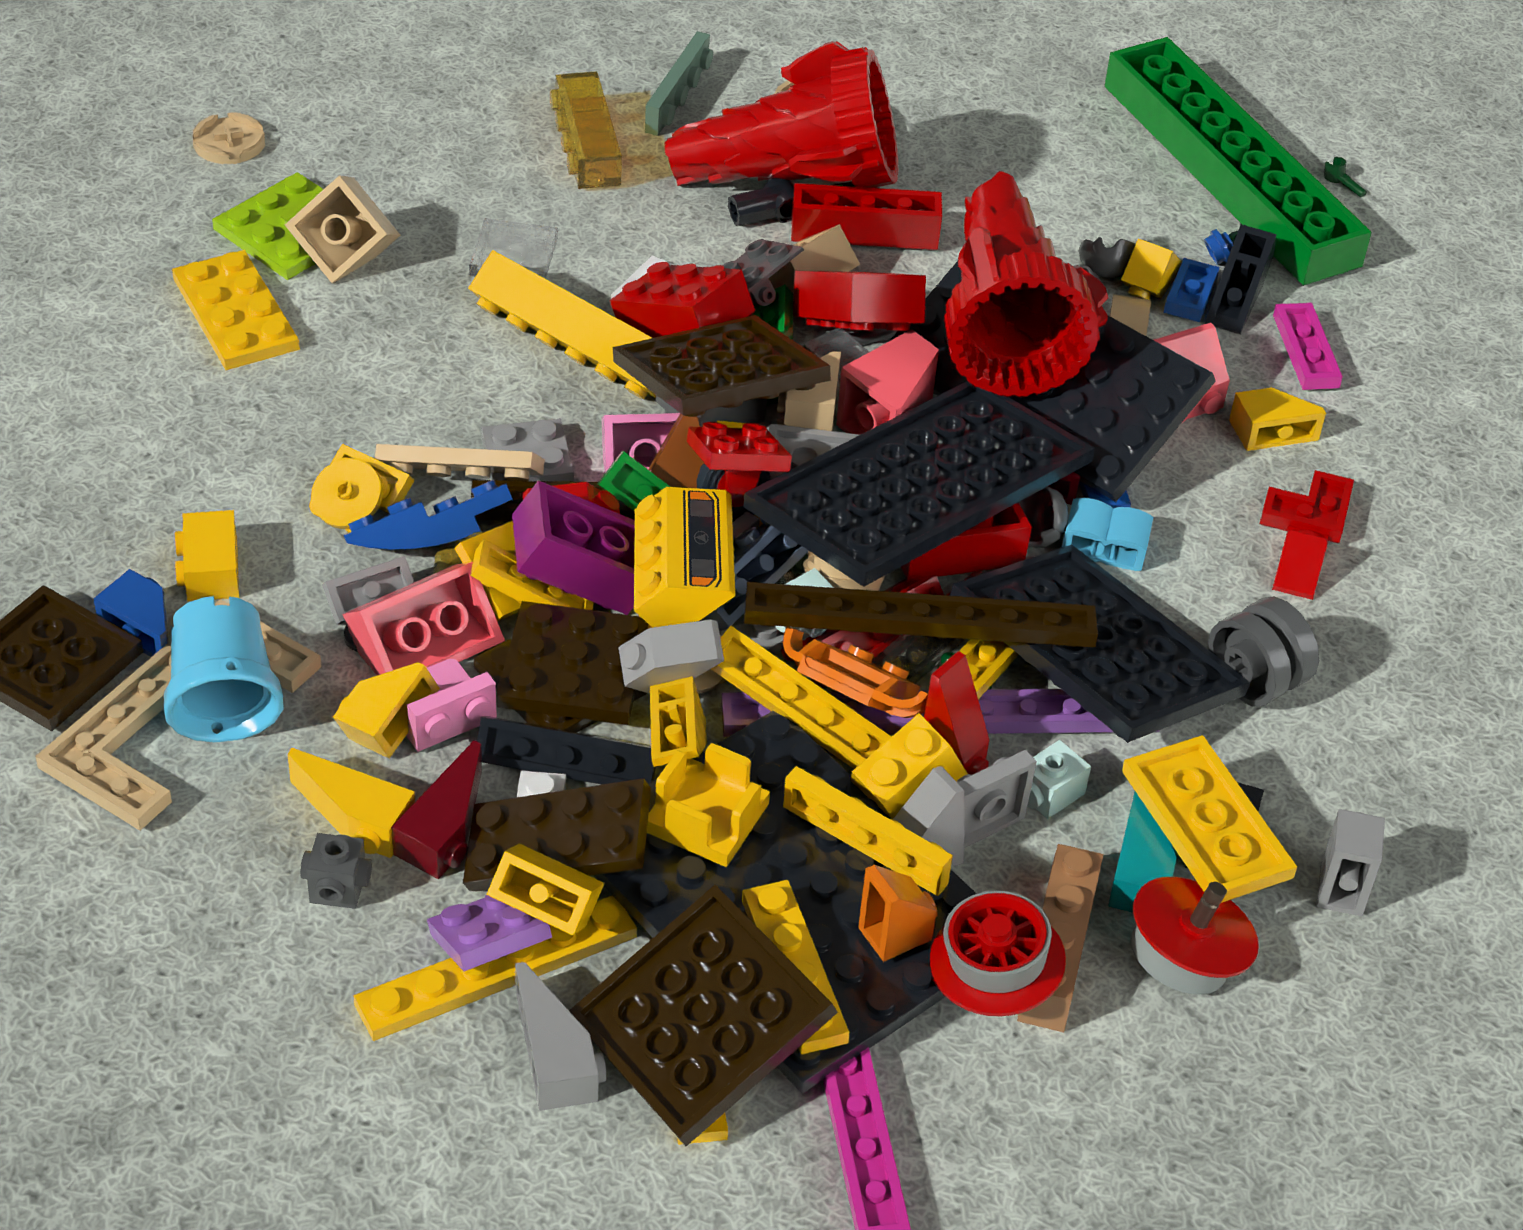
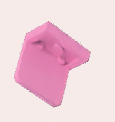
[406,659,497,752]

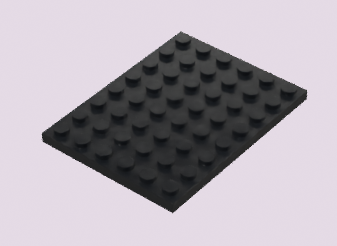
[593,711,977,1094]

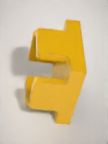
[647,743,770,867]

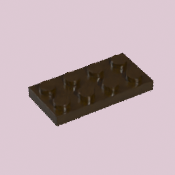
[463,778,651,892]

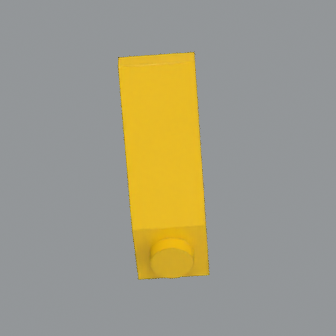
[650,676,707,767]
[287,748,415,858]

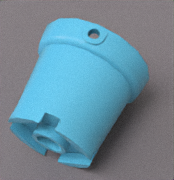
[164,596,284,742]

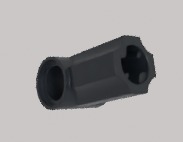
[728,178,794,226]

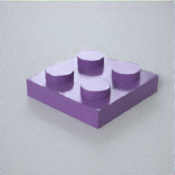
[427,895,552,972]

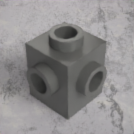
[300,833,372,909]

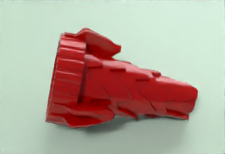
[664,41,898,188]
[944,171,1109,397]

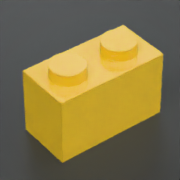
[175,510,239,602]
[486,843,605,935]

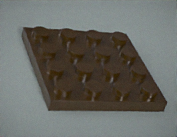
[613,315,831,417]
[569,885,838,1147]

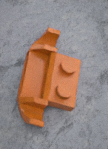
[783,627,928,718]

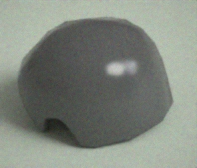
[1078,237,1136,278]
[1018,487,1068,548]

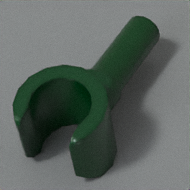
[1324,157,1367,197]

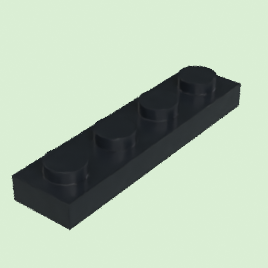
[477,716,656,785]

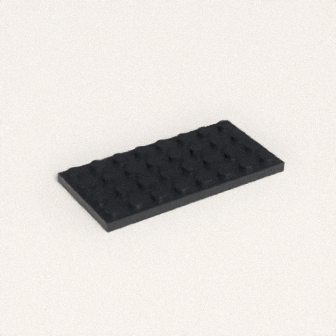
[890,261,1216,502]
[743,381,1095,587]

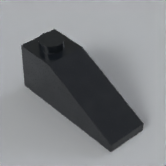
[1205,224,1277,335]

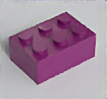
[512,480,635,615]

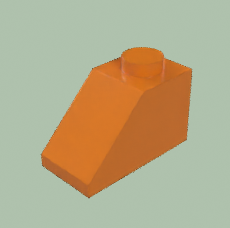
[858,865,938,962]

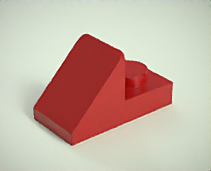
[1272,526,1329,600]

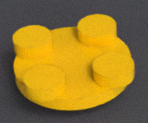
[309,458,391,533]

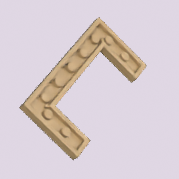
[35,599,321,831]

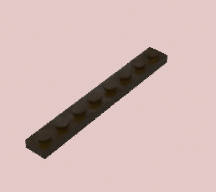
[744,582,1098,647]

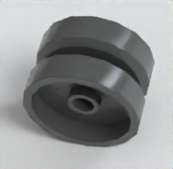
[1208,596,1319,707]

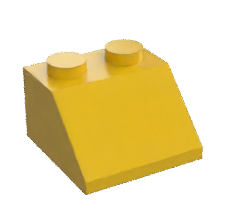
[850,713,968,819]

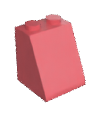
[836,329,939,435]

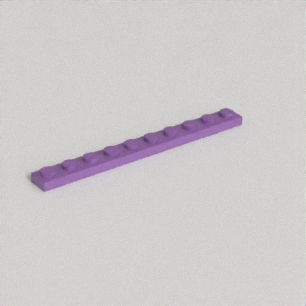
[721,689,1159,737]

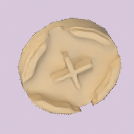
[193,112,265,164]

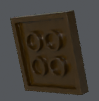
[0,585,144,732]
[496,601,650,725]

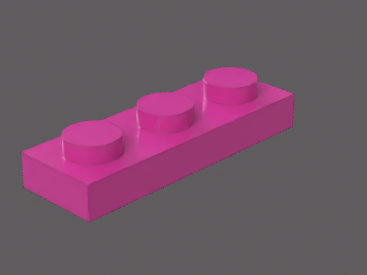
[1273,303,1343,390]

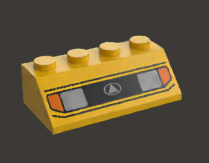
[634,487,735,628]

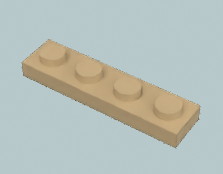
[375,444,545,481]

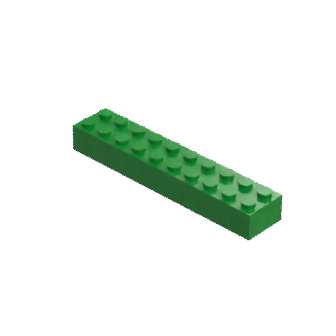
[1104,37,1372,286]

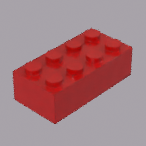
[793,270,926,331]

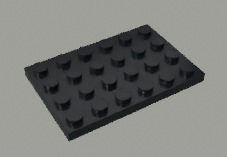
[950,545,1250,743]

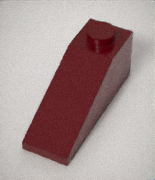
[391,740,482,879]

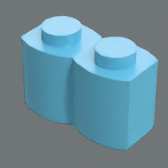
[1062,498,1154,571]

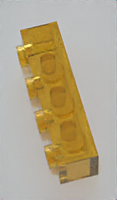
[549,71,622,189]

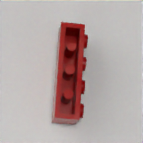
[791,183,942,250]

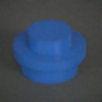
[1204,229,1233,265]

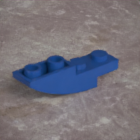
[344,480,513,550]

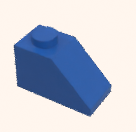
[93,569,169,657]

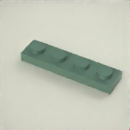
[645,31,713,136]

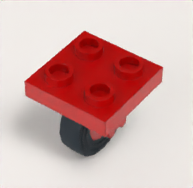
[687,422,792,522]

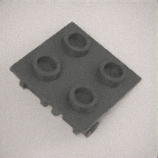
[722,239,804,306]

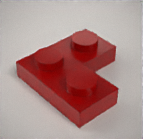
[1259,470,1354,543]

